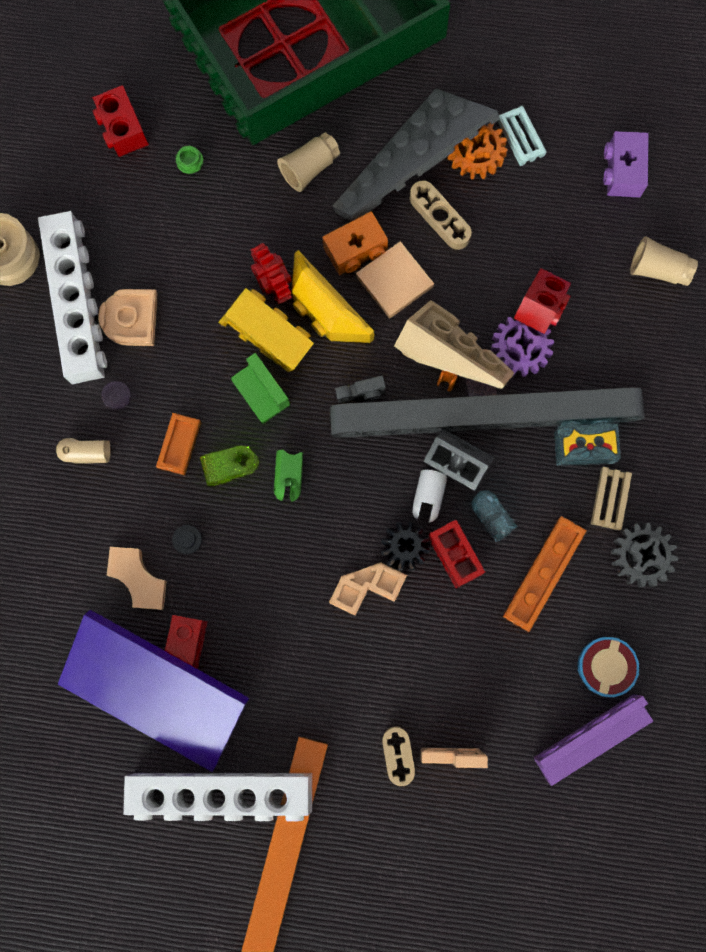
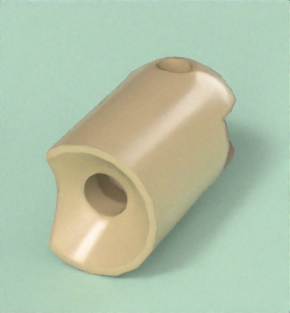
[56,438,111,464]

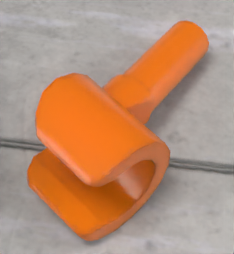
[437,370,458,391]

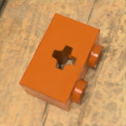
[322,211,388,275]

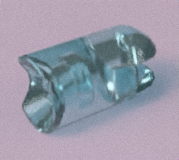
[471,490,518,543]

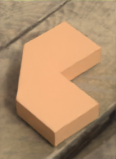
[329,562,407,616]

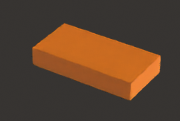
[156,413,201,476]

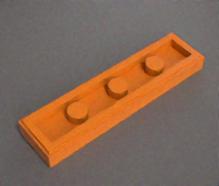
[502,516,587,632]

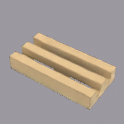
[591,467,632,530]

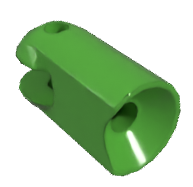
[274,450,303,502]

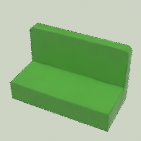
[231,353,290,423]

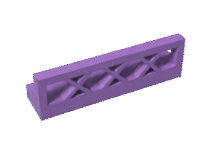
[533,694,653,786]

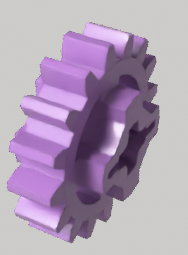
[491,317,554,377]

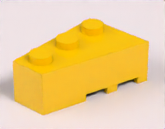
[218,288,314,372]

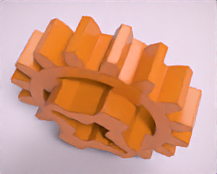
[447,123,507,180]

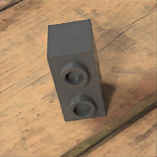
[423,430,495,491]

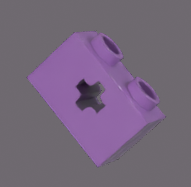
[603,131,648,197]

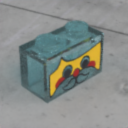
[554,420,621,466]

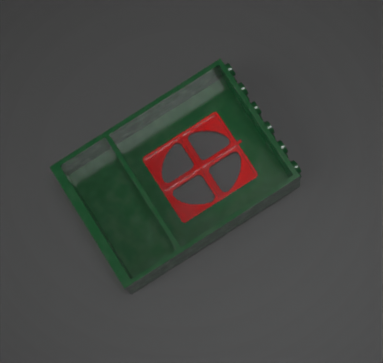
[163,0,451,146]

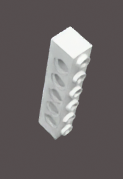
[38,211,107,384]
[123,773,312,821]

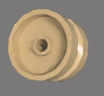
[0,213,40,286]

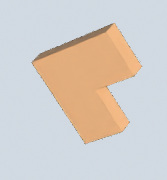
[420,748,488,768]

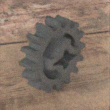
[610,523,678,588]

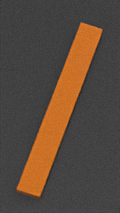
[241,736,328,952]

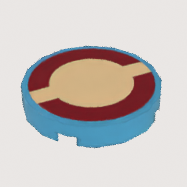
[578,637,639,697]

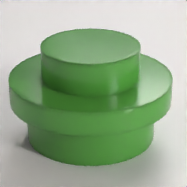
[176,146,203,174]

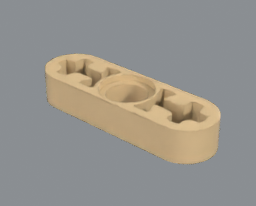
[410,181,472,250]

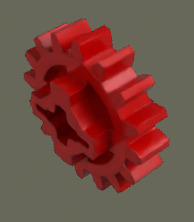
[250,243,292,304]

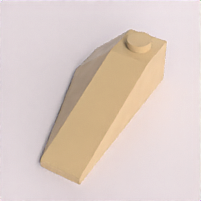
[394,300,514,389]

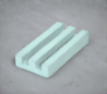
[497,106,546,166]

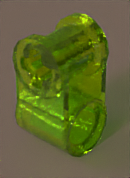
[200,445,259,486]

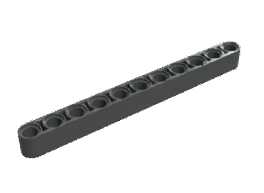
[330,388,645,438]

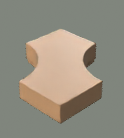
[107,547,167,610]

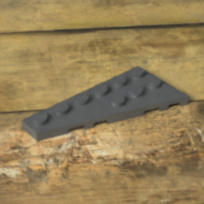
[332,88,500,221]

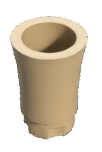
[277,132,340,192]
[630,236,698,286]

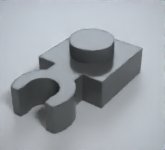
[335,375,385,404]

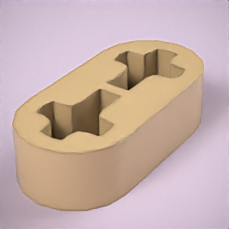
[382,726,415,786]

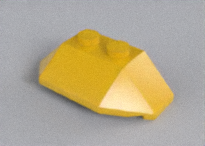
[292,250,374,343]

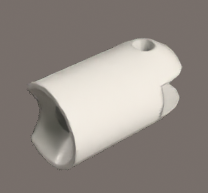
[412,470,447,523]

